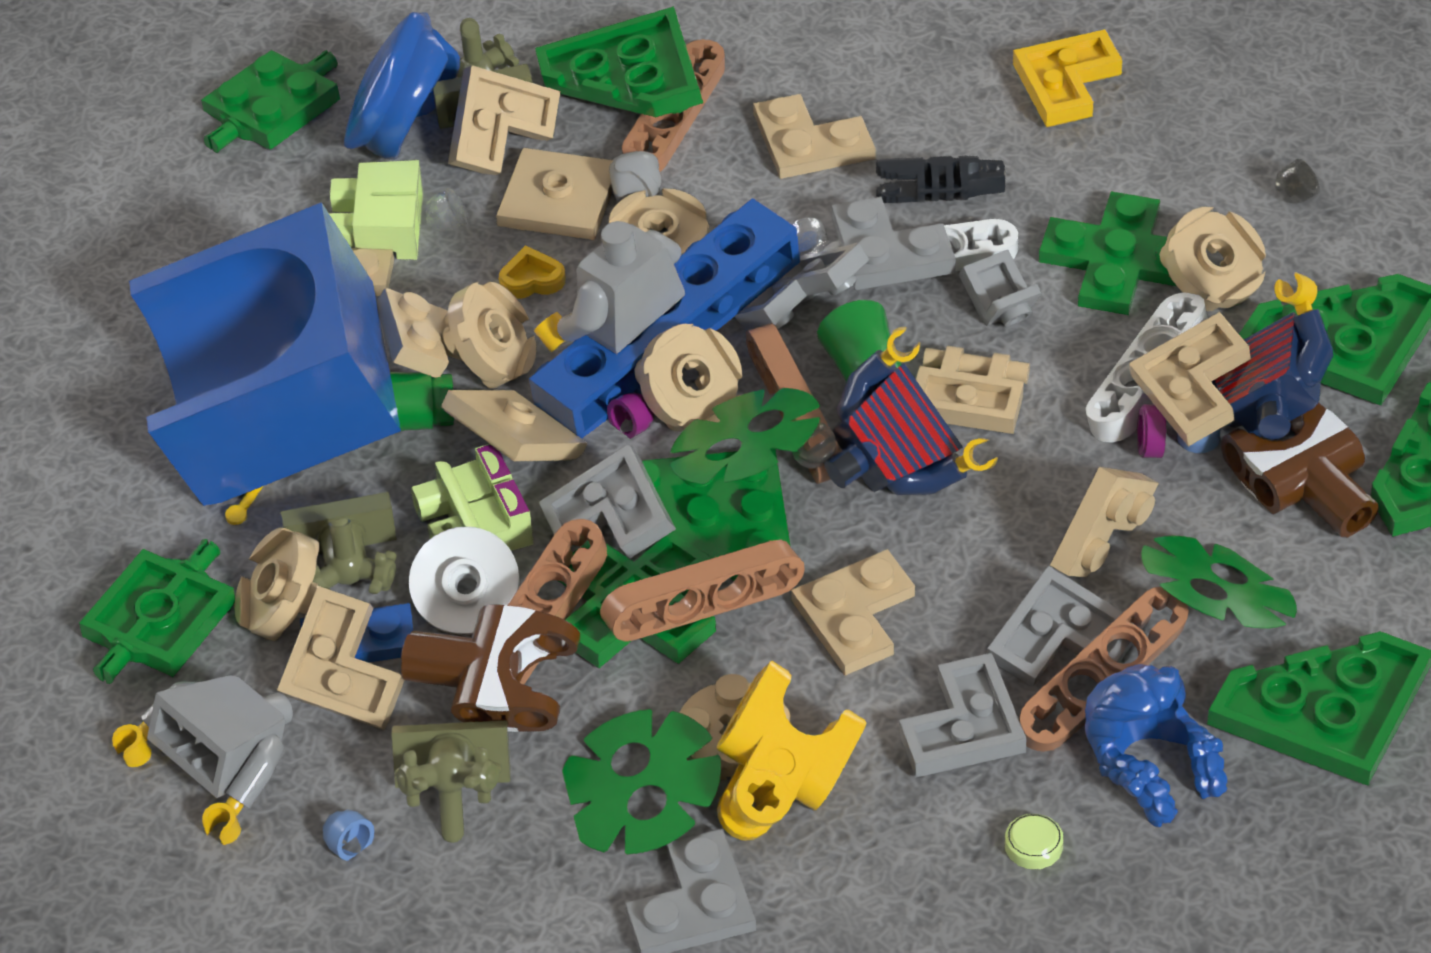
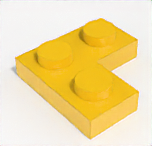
[1013,29,1122,127]

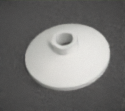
[409,527,520,635]

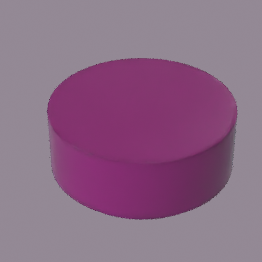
[1137,404,1166,458]

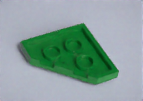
[535,6,703,117]
[1239,274,1431,406]
[1370,382,1431,537]
[642,448,791,581]
[1207,631,1431,786]

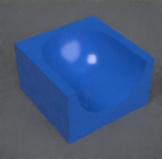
[129,202,401,506]

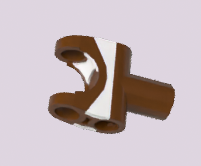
[1221,403,1378,538]
[401,604,580,732]

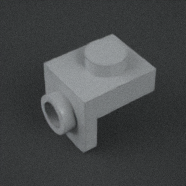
[959,249,1042,327]

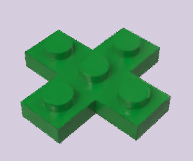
[1039,191,1176,315]
[557,531,716,668]

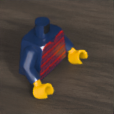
[1211,272,1333,439]
[824,327,998,495]

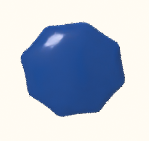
[344,12,460,160]

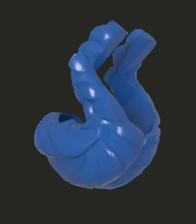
[1085,664,1227,827]

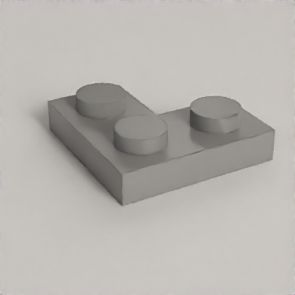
[832,197,956,290]
[734,243,870,330]
[539,444,676,558]
[986,565,1134,687]
[899,653,1026,778]
[625,829,756,953]

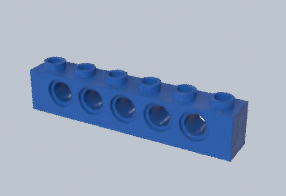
[529,198,801,439]

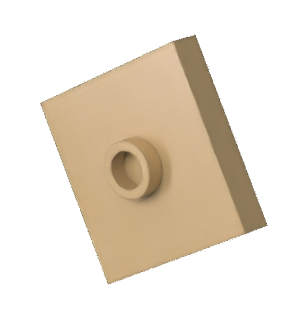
[496,148,613,240]
[441,390,587,461]

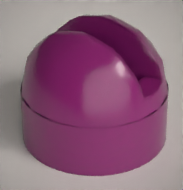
[607,392,654,439]

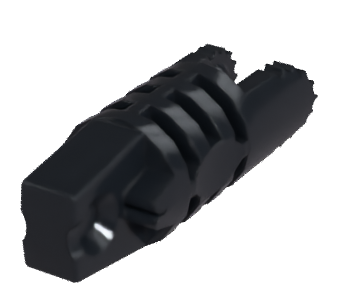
[876,155,1006,203]

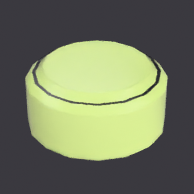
[1005,814,1063,869]

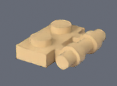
[916,346,1030,434]

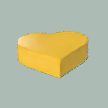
[498,245,566,299]

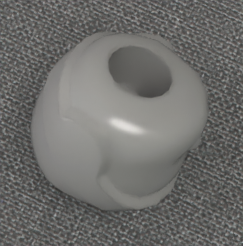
[609,151,662,203]

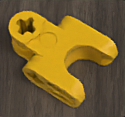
[716,661,867,840]

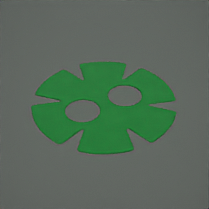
[670,388,820,484]
[1141,536,1297,628]
[562,709,721,855]

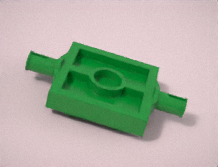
[201,50,341,153]
[79,539,235,684]

